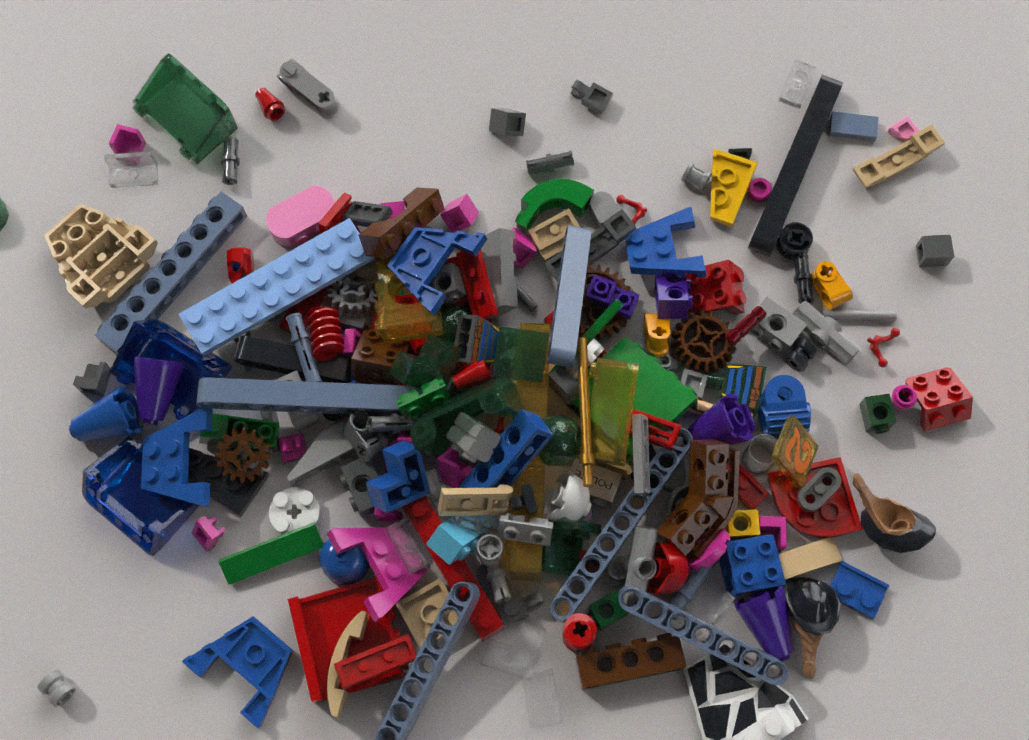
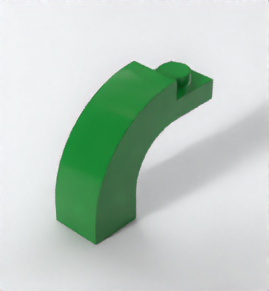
[515,179,594,234]

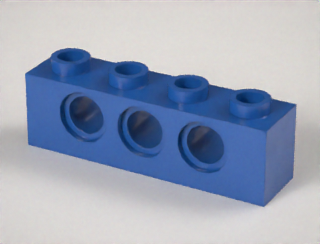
[460,409,553,502]

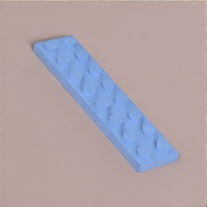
[179,218,375,357]

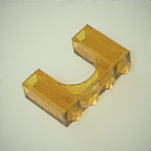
[374,250,443,344]

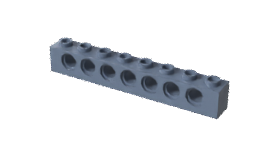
[95,191,247,359]

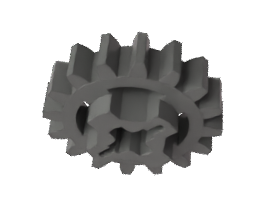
[327,276,380,318]

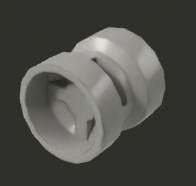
[477,534,503,566]
[37,670,76,708]

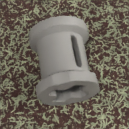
[681,162,712,191]

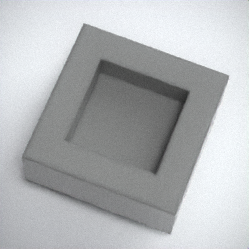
[681,369,708,400]

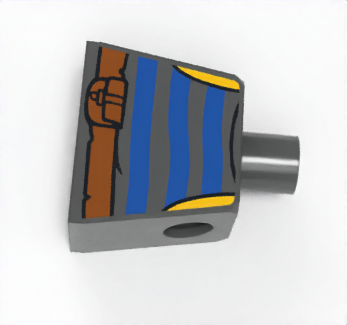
[451,315,507,363]

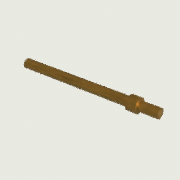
[577,338,595,487]

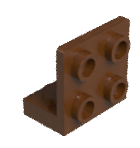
[351,329,411,386]

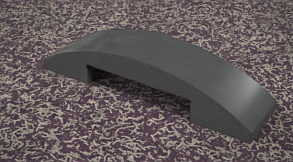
[544,209,636,282]

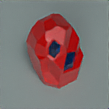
[227,247,254,284]

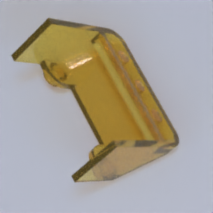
[579,357,639,467]

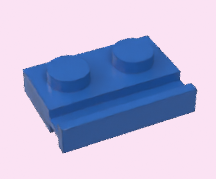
[829,561,889,619]

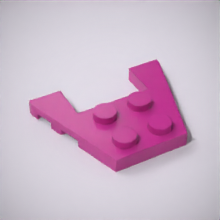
[327,527,427,622]

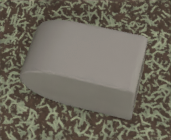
[589,191,620,228]

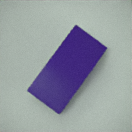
[585,275,639,320]

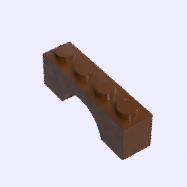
[358,187,445,258]

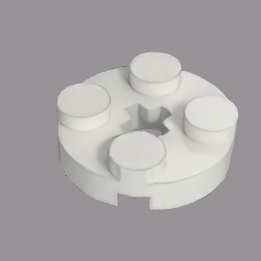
[565,339,604,380]
[269,487,321,535]

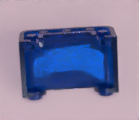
[109,319,232,420]
[82,436,200,556]

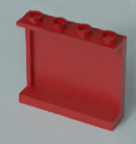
[288,575,409,704]

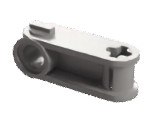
[276,59,339,115]

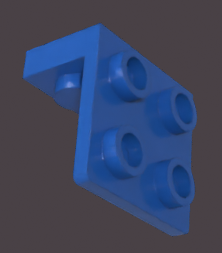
[719,534,786,599]

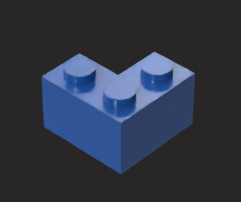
[366,440,430,513]

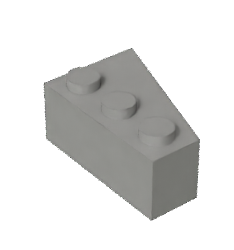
[481,228,518,316]

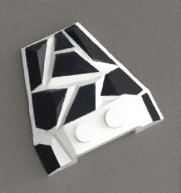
[683,642,808,740]

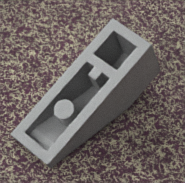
[287,421,357,487]

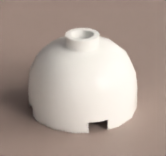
[544,471,591,525]

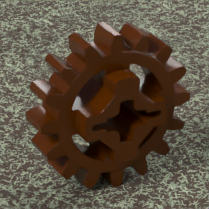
[215,427,272,483]

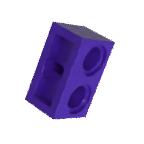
[654,272,692,319]

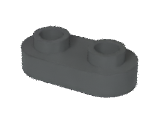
[797,467,841,512]

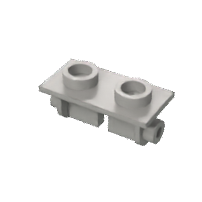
[498,513,553,546]

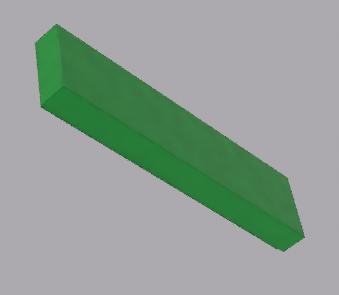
[549,298,623,374]
[218,522,324,585]

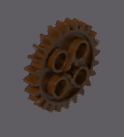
[555,264,631,340]

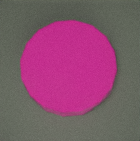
[686,529,730,572]

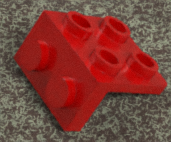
[685,260,746,315]
[905,367,973,432]

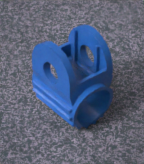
[758,375,811,440]

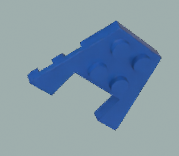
[625,207,707,278]
[387,227,488,316]
[141,407,213,507]
[182,616,293,729]

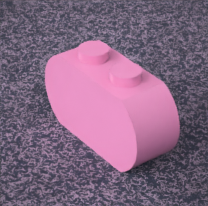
[266,186,335,248]

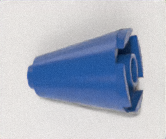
[69,387,143,442]

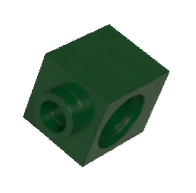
[859,393,896,434]
[587,590,629,631]

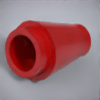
[255,88,285,121]
[453,360,492,391]

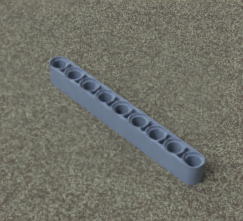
[196,378,423,416]
[550,428,692,622]

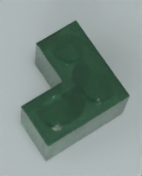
[389,334,463,389]

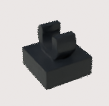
[510,484,538,517]

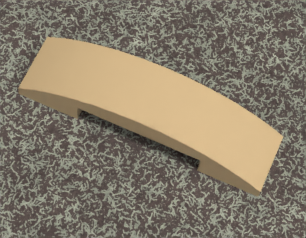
[852,125,945,188]
[746,538,843,595]
[327,611,370,719]

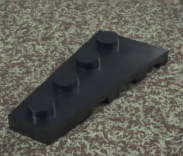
[188,448,270,516]

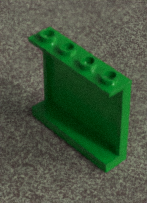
[564,336,698,466]

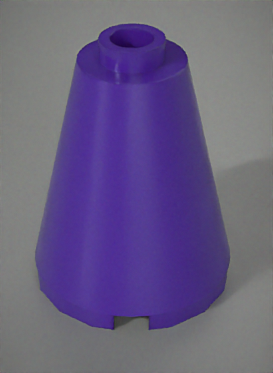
[134,357,184,425]
[683,393,755,446]
[734,586,794,662]

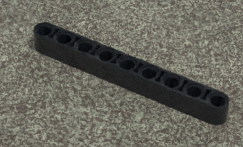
[748,74,844,257]

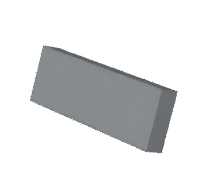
[632,414,650,494]

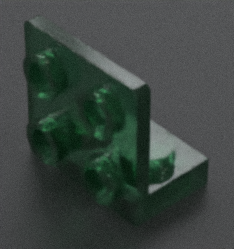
[492,326,549,383]
[541,517,601,577]

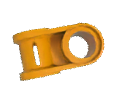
[811,261,853,310]
[644,313,670,357]

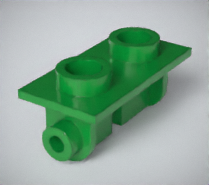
[396,378,452,420]

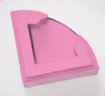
[887,116,919,141]

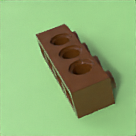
[575,633,686,690]

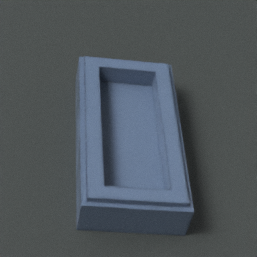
[829,111,879,141]

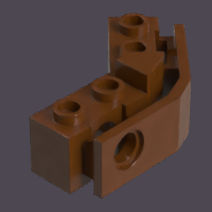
[657,439,740,558]

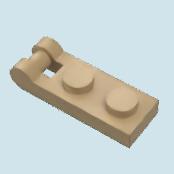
[438,484,513,516]

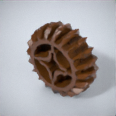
[670,309,737,375]

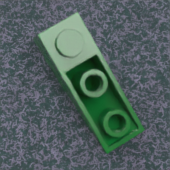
[199,413,279,447]

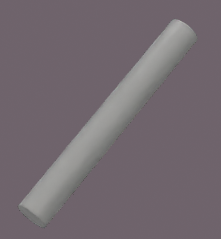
[822,310,897,321]

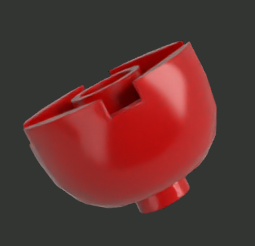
[648,542,690,595]

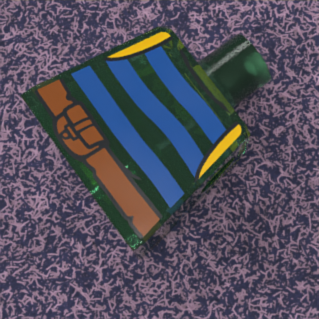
[705,364,767,417]

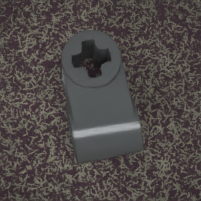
[343,411,389,462]

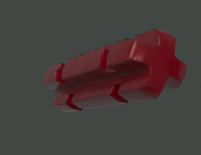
[725,306,767,346]

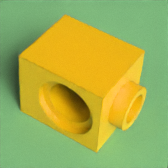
[724,509,760,541]

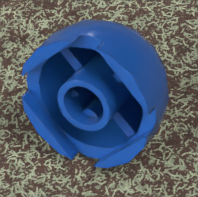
[320,539,370,585]

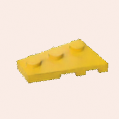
[710,149,757,227]

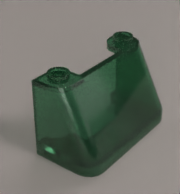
[132,53,238,165]
[410,376,525,459]

